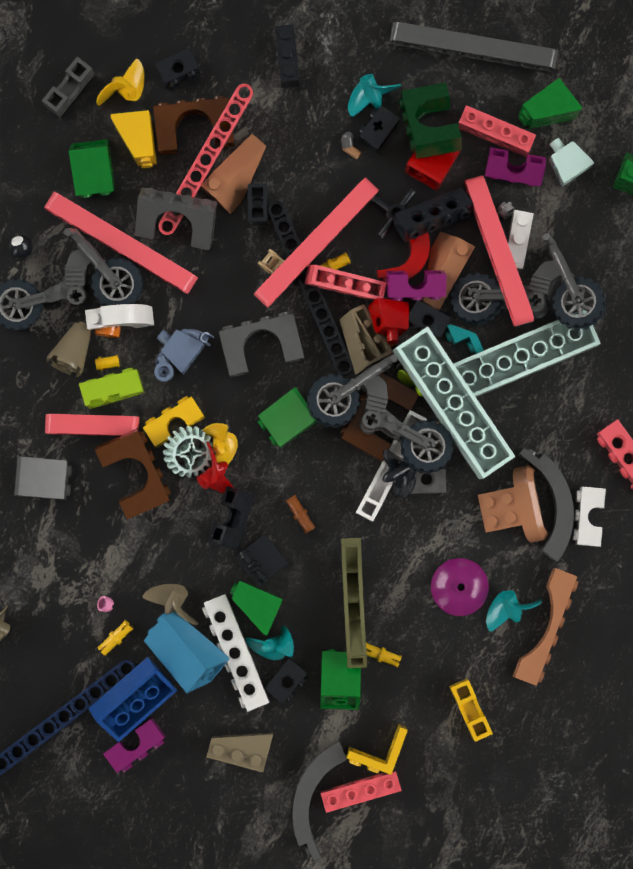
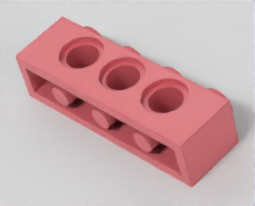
[458,105,536,157]
[304,265,387,301]
[597,419,633,490]
[321,769,401,813]

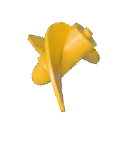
[96,59,145,106]
[202,423,238,464]

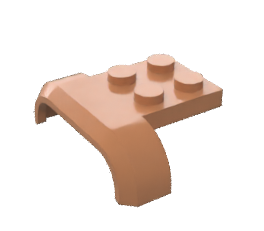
[478,465,549,543]

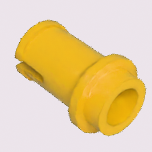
[95,355,120,371]

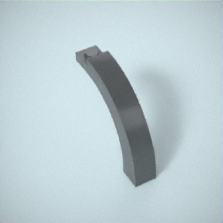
[517,448,574,562]
[292,740,347,861]

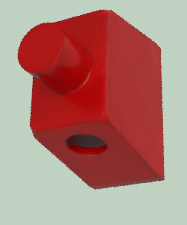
[368,298,409,345]

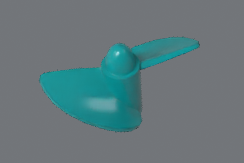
[348,74,402,117]
[486,590,542,632]
[245,626,294,660]

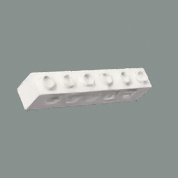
[202,594,270,712]

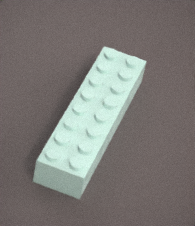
[454,310,601,397]
[392,327,515,479]

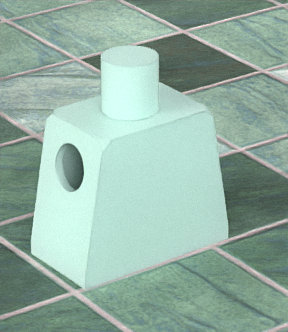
[549,138,594,187]

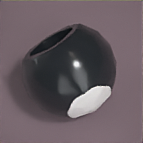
[9,235,33,258]

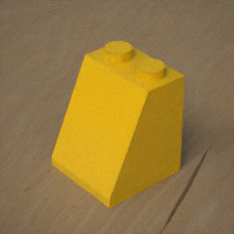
[111,110,157,168]

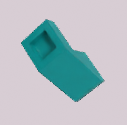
[444,324,484,354]

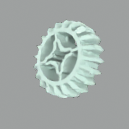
[163,426,215,478]

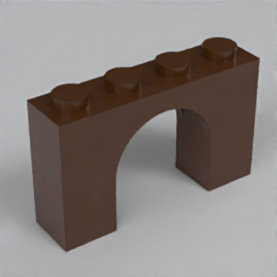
[153,96,235,155]
[340,373,419,462]
[95,428,171,520]

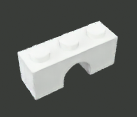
[508,210,534,273]
[572,487,606,547]

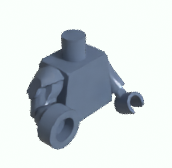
[154,329,214,382]

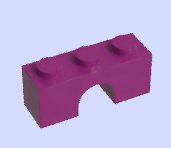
[485,147,546,186]
[386,270,447,301]
[103,718,166,773]

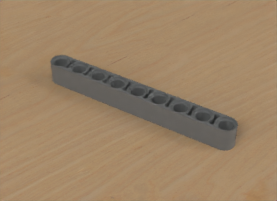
[390,22,558,72]

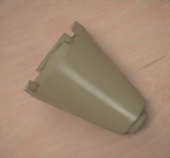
[46,321,92,377]

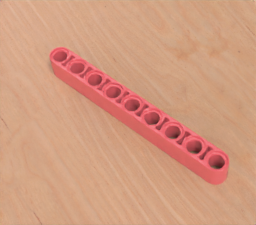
[158,84,253,235]
[464,175,534,327]
[253,177,379,308]
[44,192,198,294]

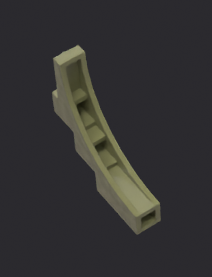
[341,538,367,668]

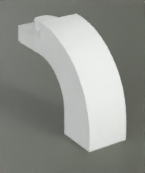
[85,304,154,330]

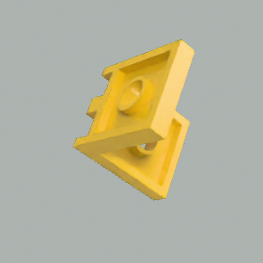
[346,724,408,775]

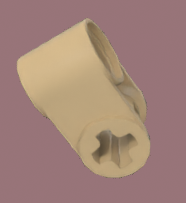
[257,249,284,275]

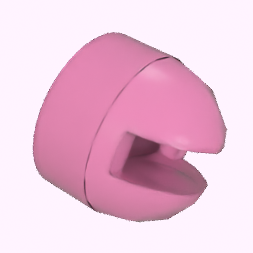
[97,596,114,612]

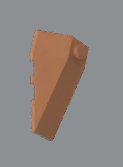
[201,134,266,215]
[421,232,475,309]

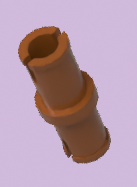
[285,495,315,534]

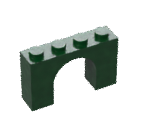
[399,82,462,159]

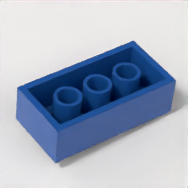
[89,657,178,742]

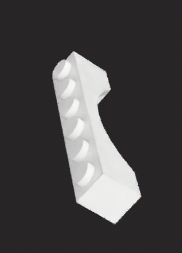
[356,410,427,522]

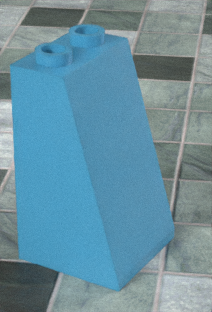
[144,612,230,693]

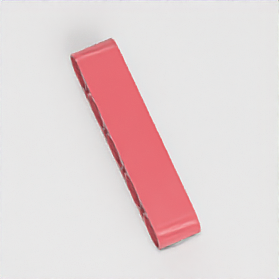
[45,414,139,436]

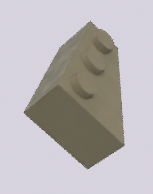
[339,304,394,375]
[207,732,274,772]

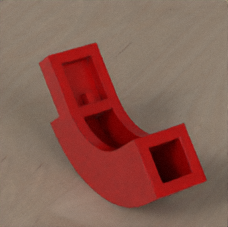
[376,233,430,282]

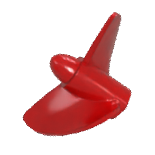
[196,441,234,493]

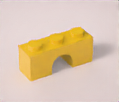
[143,396,205,448]
[449,678,493,742]

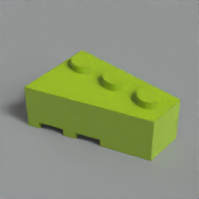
[79,368,145,409]

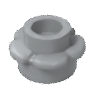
[497,202,515,220]

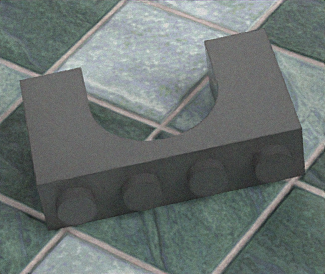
[135,188,217,250]
[219,312,304,378]

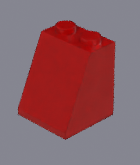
[405,151,460,191]

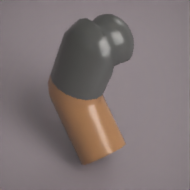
[341,132,362,160]

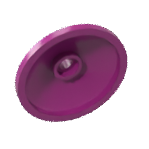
[431,558,489,616]

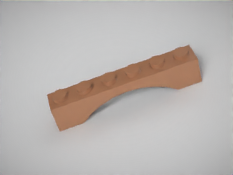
[513,568,578,686]

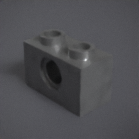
[410,469,446,494]

